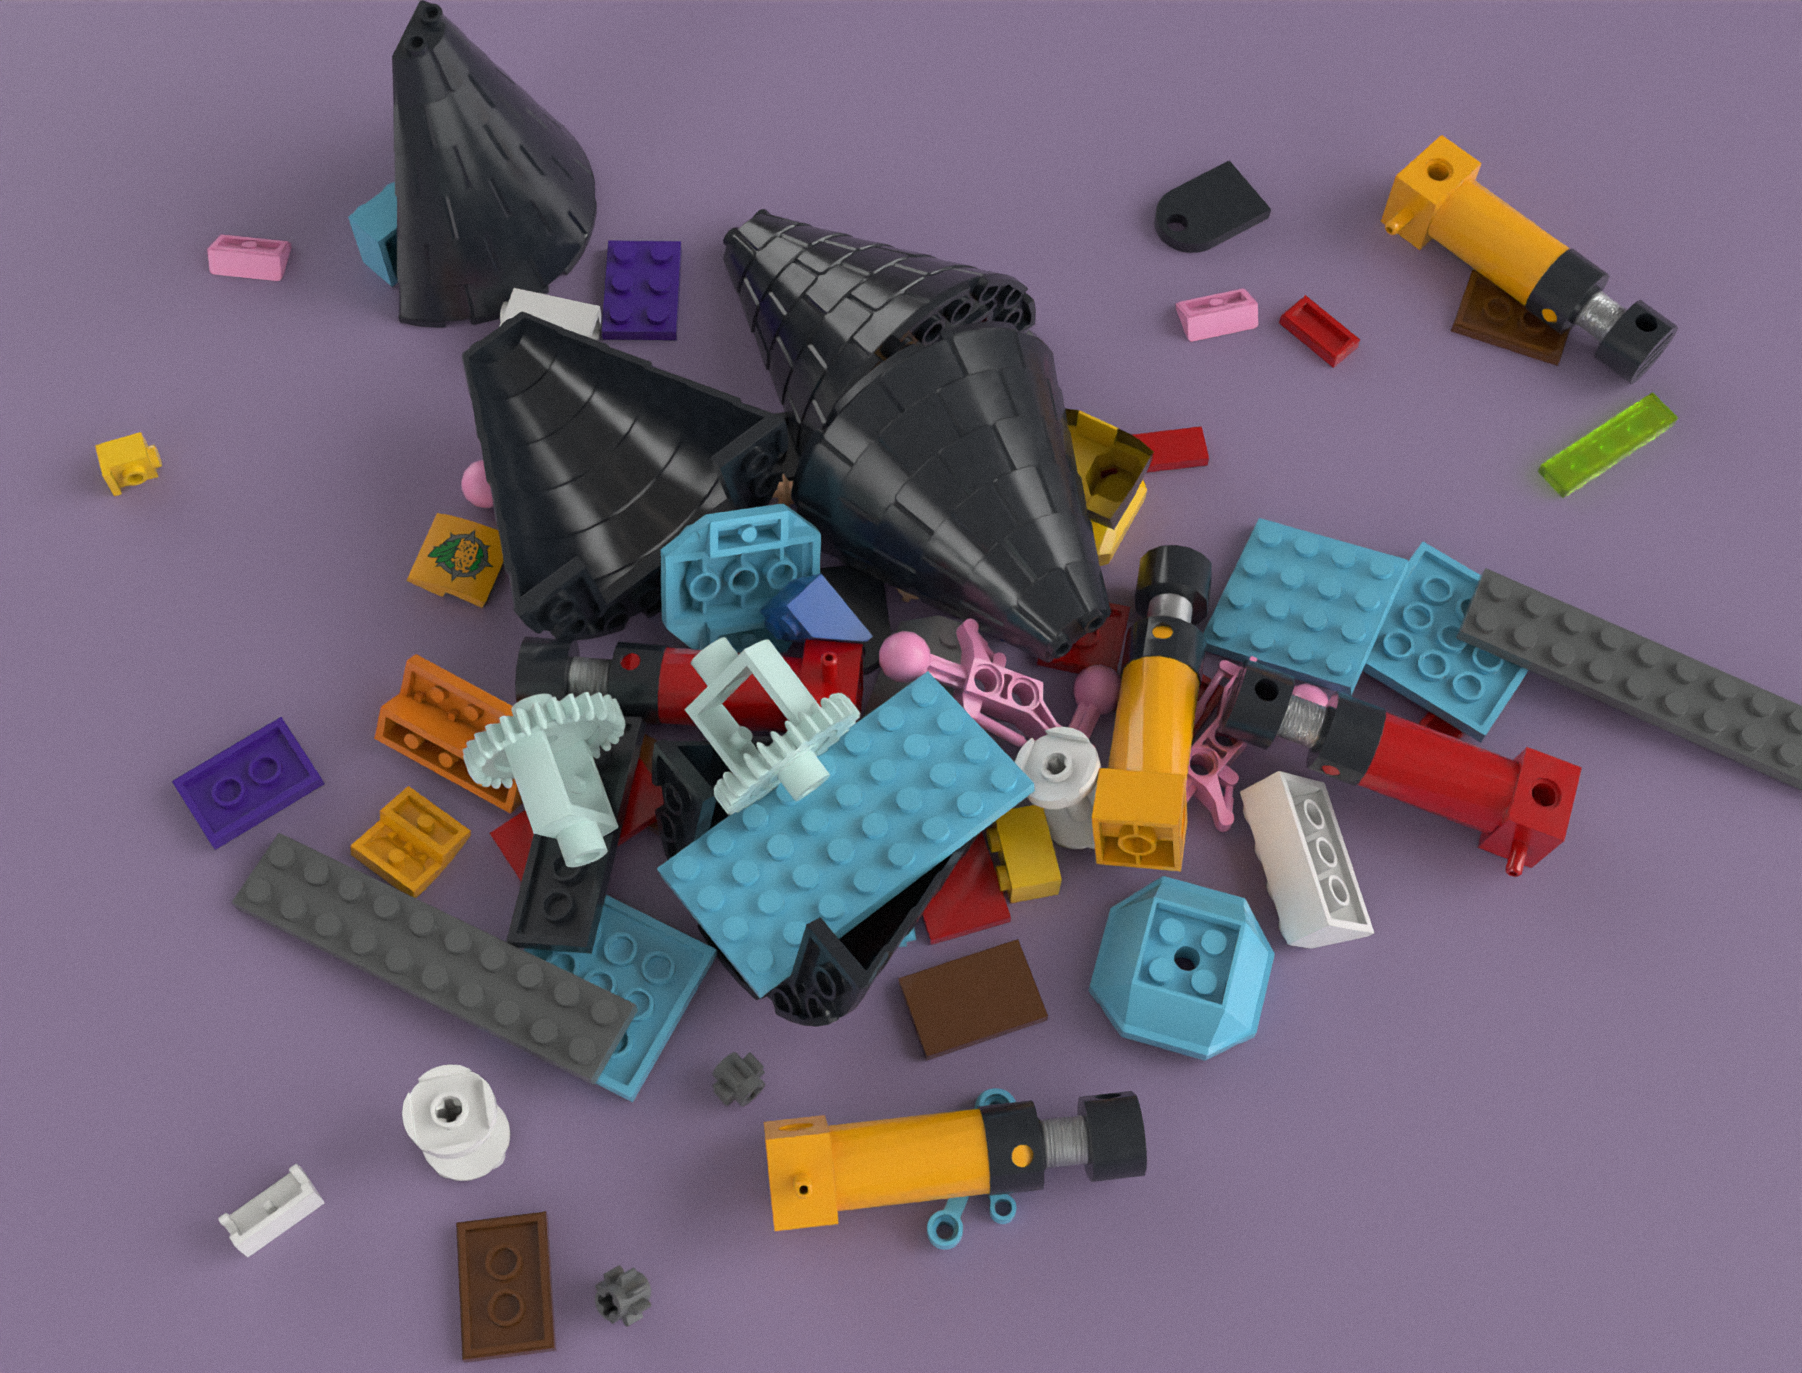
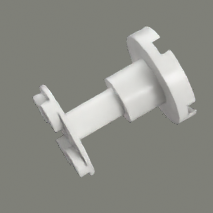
[1015,727,1101,849]
[402,1065,510,1181]

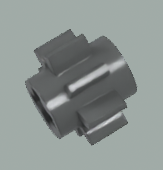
[712,1052,766,1107]
[595,1265,652,1327]

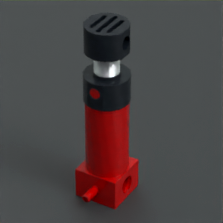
[515,636,864,733]
[1218,659,1582,877]

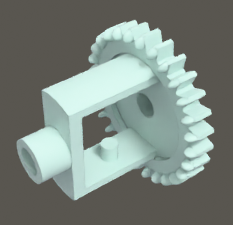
[685,637,861,815]
[463,692,625,867]

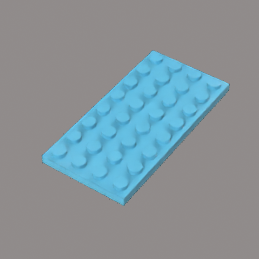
[657,671,1035,998]

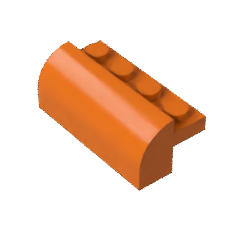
[374,654,523,814]

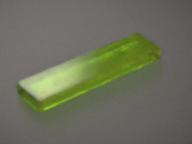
[1538,392,1679,498]

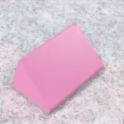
[207,234,292,281]
[1175,288,1258,342]

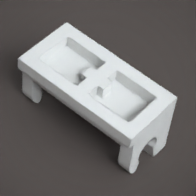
[218,1163,325,1257]

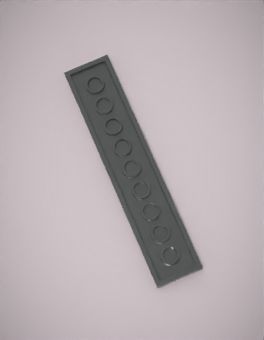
[1456,568,1802,790]
[232,833,638,1085]

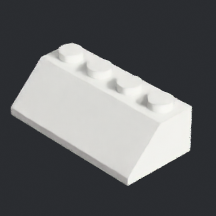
[1240,771,1374,949]

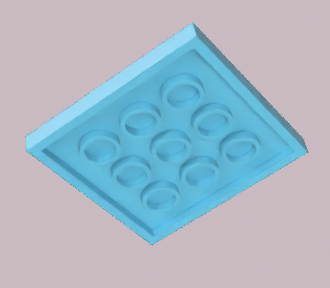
[1203,518,1408,696]
[1362,542,1529,743]
[524,895,717,1102]

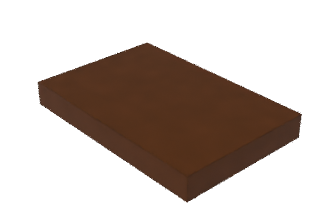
[1451,270,1571,366]
[898,939,1048,1061]
[456,1211,557,1363]

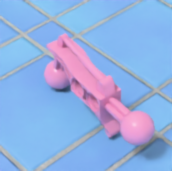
[879,619,1121,748]
[1186,656,1329,832]

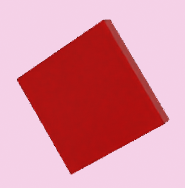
[1037,602,1131,674]

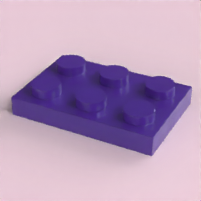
[601,240,682,341]
[172,717,325,850]

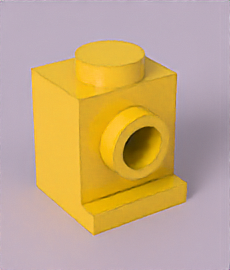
[95,432,162,496]

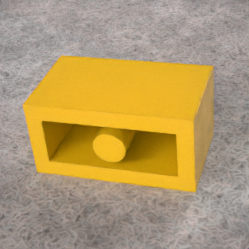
[986,805,1062,904]

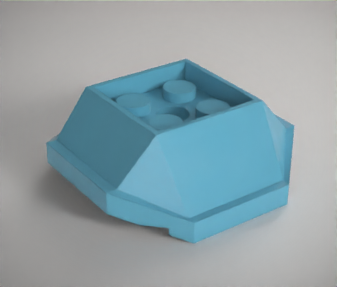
[661,503,821,653]
[1088,876,1275,1061]

